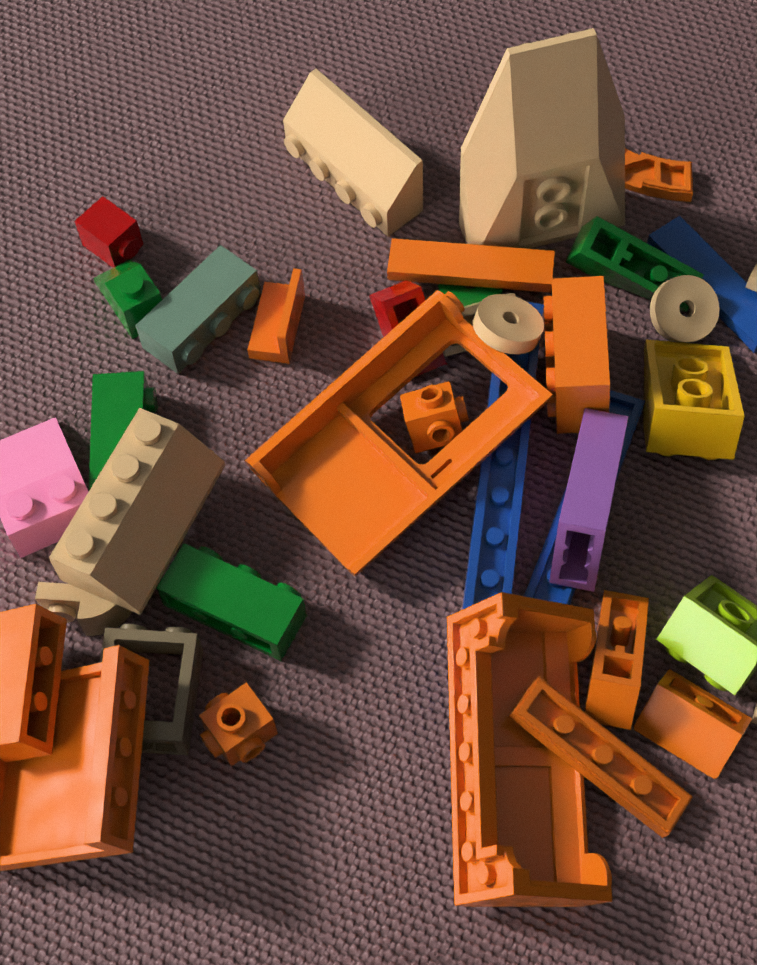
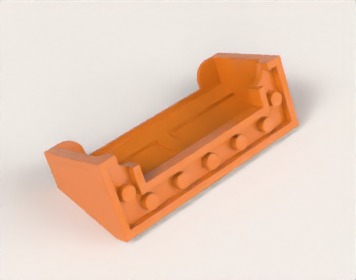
[447,592,612,907]

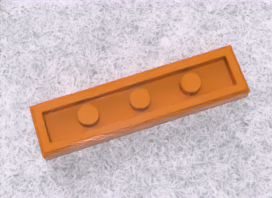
[387,238,555,293]
[508,676,693,838]

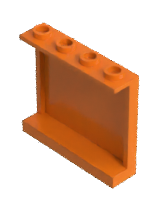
[0,645,150,871]

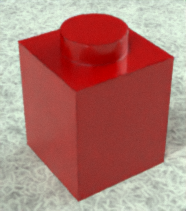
[74,196,144,268]

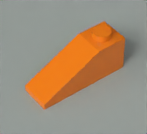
[584,590,649,730]

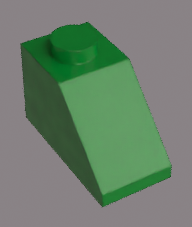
[94,260,162,339]

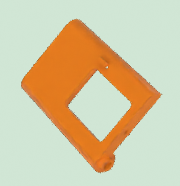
[244,290,553,577]

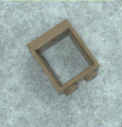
[99,624,203,756]

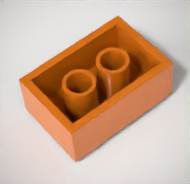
[543,276,610,434]

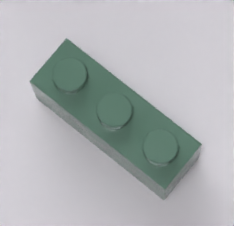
[135,245,261,374]

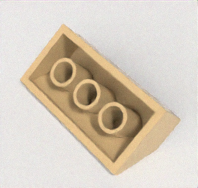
[283,69,423,237]
[49,408,225,615]

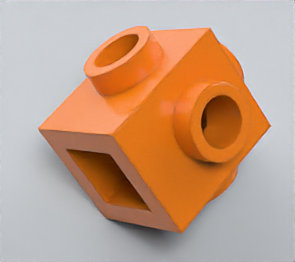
[400,381,469,454]
[199,682,278,767]

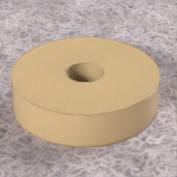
[650,275,720,343]
[473,294,544,354]

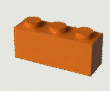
[0,604,67,762]

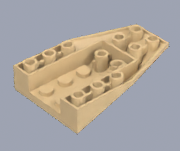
[459,28,625,249]

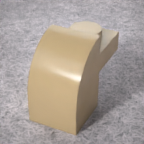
[35,582,132,636]

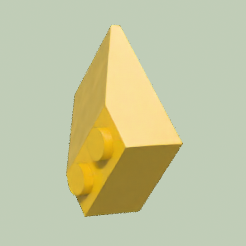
[643,339,745,460]

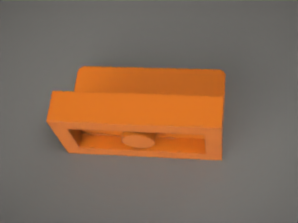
[247,268,305,364]
[634,669,752,779]

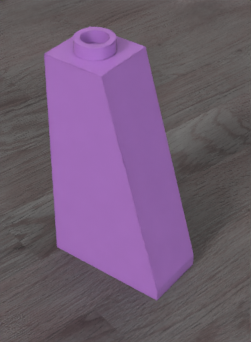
[549,408,629,592]

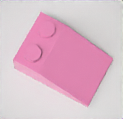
[0,417,89,558]

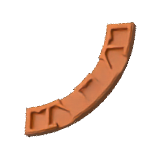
[625,148,693,202]

